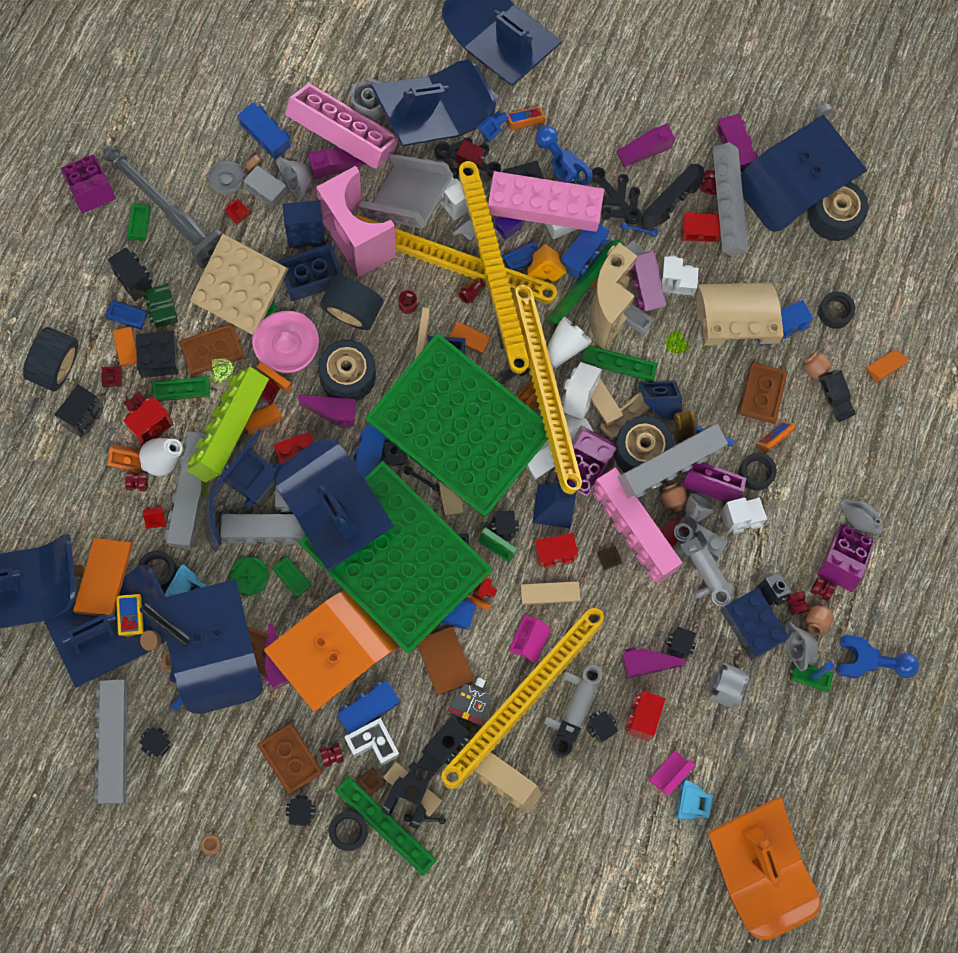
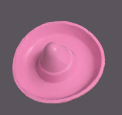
[252,311,319,373]

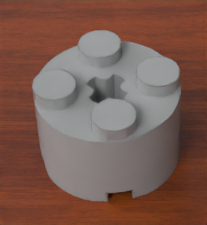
[350,78,384,122]
[707,662,749,708]

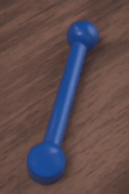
[621,222,658,237]

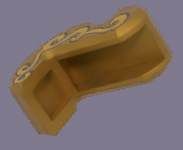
[673,410,696,445]

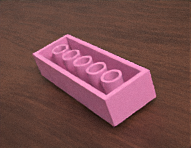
[285,83,398,169]
[488,171,604,232]
[592,467,682,583]

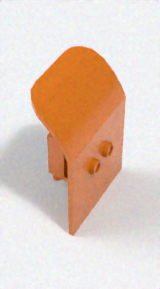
[264,590,400,713]
[707,796,820,940]

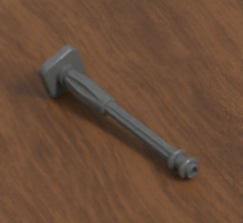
[104,146,224,269]

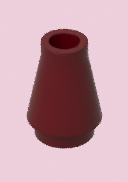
[458,278,485,304]

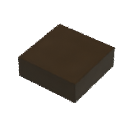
[597,546,622,571]

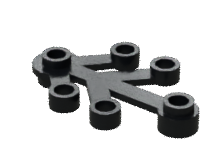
[435,137,501,179]
[592,167,642,225]

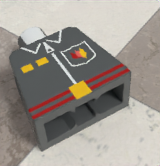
[447,677,490,728]

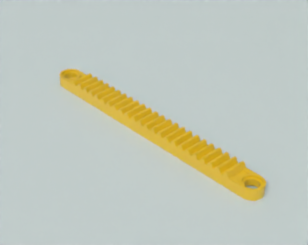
[459,161,529,374]
[355,215,557,304]
[512,285,582,494]
[442,608,604,789]

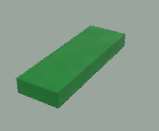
[151,377,210,401]

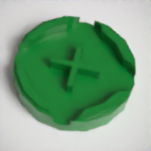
[230,557,269,596]

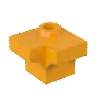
[527,244,567,283]

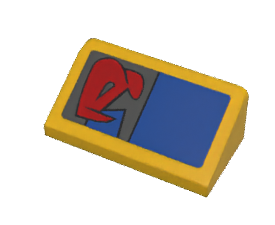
[116,594,144,637]

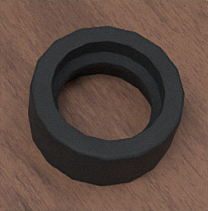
[818,291,856,329]
[739,453,777,491]
[138,550,177,589]
[329,811,368,851]

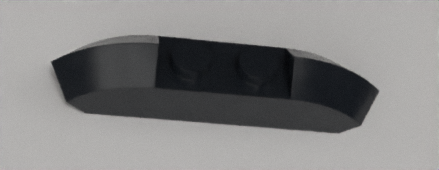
[641,164,704,229]

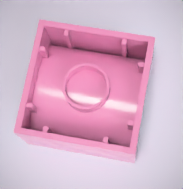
[316,166,396,278]

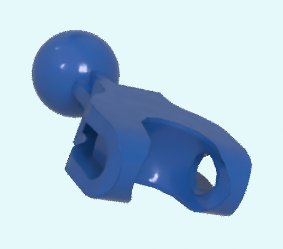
[535,126,593,185]
[836,635,919,679]

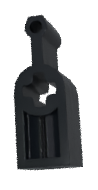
[818,370,856,422]

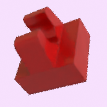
[224,199,250,225]
[143,505,166,529]
[472,578,497,599]

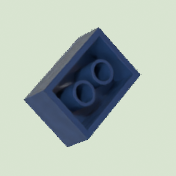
[282,200,325,249]
[278,243,343,302]
[721,588,789,661]

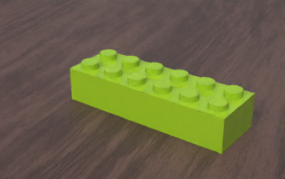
[186,367,269,483]

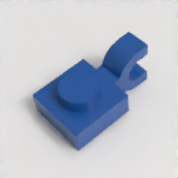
[477,111,509,142]

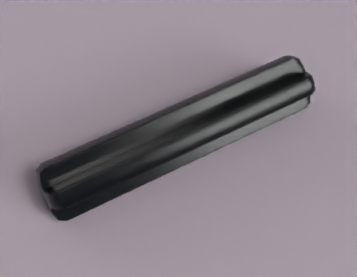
[140,603,191,647]

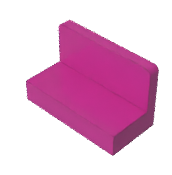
[508,615,551,663]
[649,751,696,797]

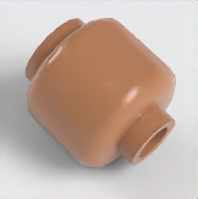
[804,352,832,379]
[660,482,688,512]
[805,605,834,635]

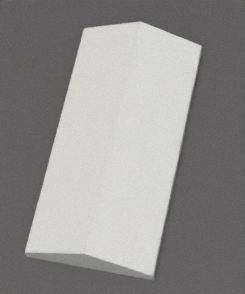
[526,414,594,480]

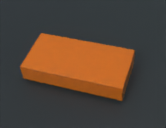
[449,321,491,355]
[113,327,137,367]
[256,362,292,394]

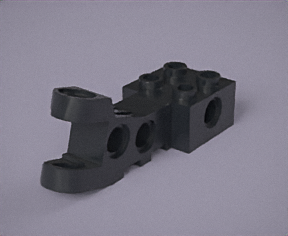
[381,717,470,830]

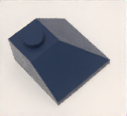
[638,381,682,420]
[532,483,576,529]

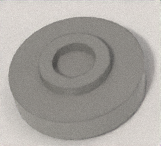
[208,160,244,195]

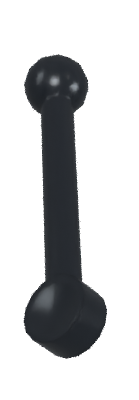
[404,467,439,492]
[404,814,446,825]

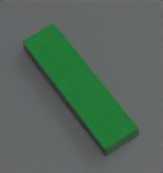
[581,345,658,382]

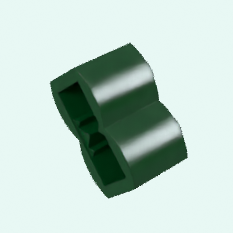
[144,284,178,328]

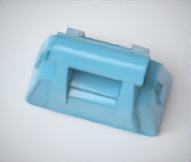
[165,564,207,597]
[674,780,713,820]

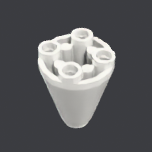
[547,317,592,369]
[139,438,182,476]

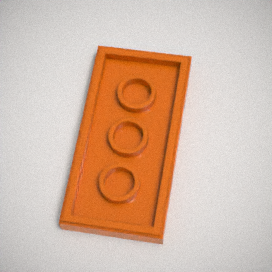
[73,538,133,616]

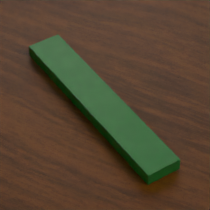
[545,240,624,325]
[335,776,437,876]

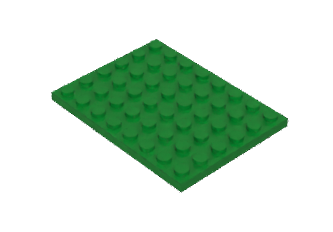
[365,332,548,518]
[298,461,493,655]

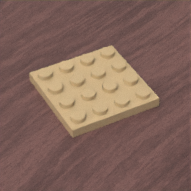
[190,234,289,335]

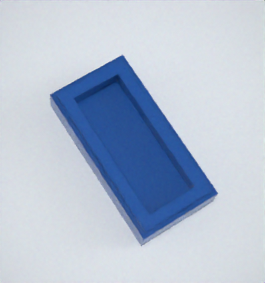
[502,241,539,271]
[105,300,148,330]

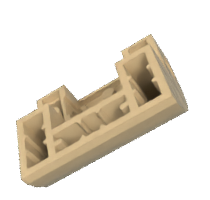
[590,242,638,349]
[695,283,783,345]

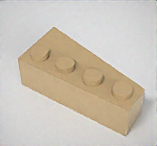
[474,752,542,814]

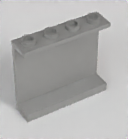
[358,154,454,229]

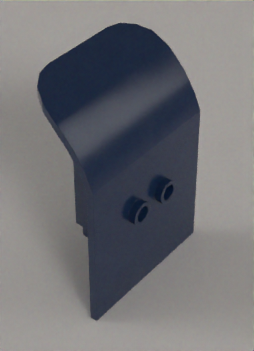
[442,0,562,86]
[371,60,496,146]
[741,115,867,232]
[204,429,281,552]
[274,438,394,572]
[0,534,75,629]
[44,565,166,688]
[157,579,263,714]

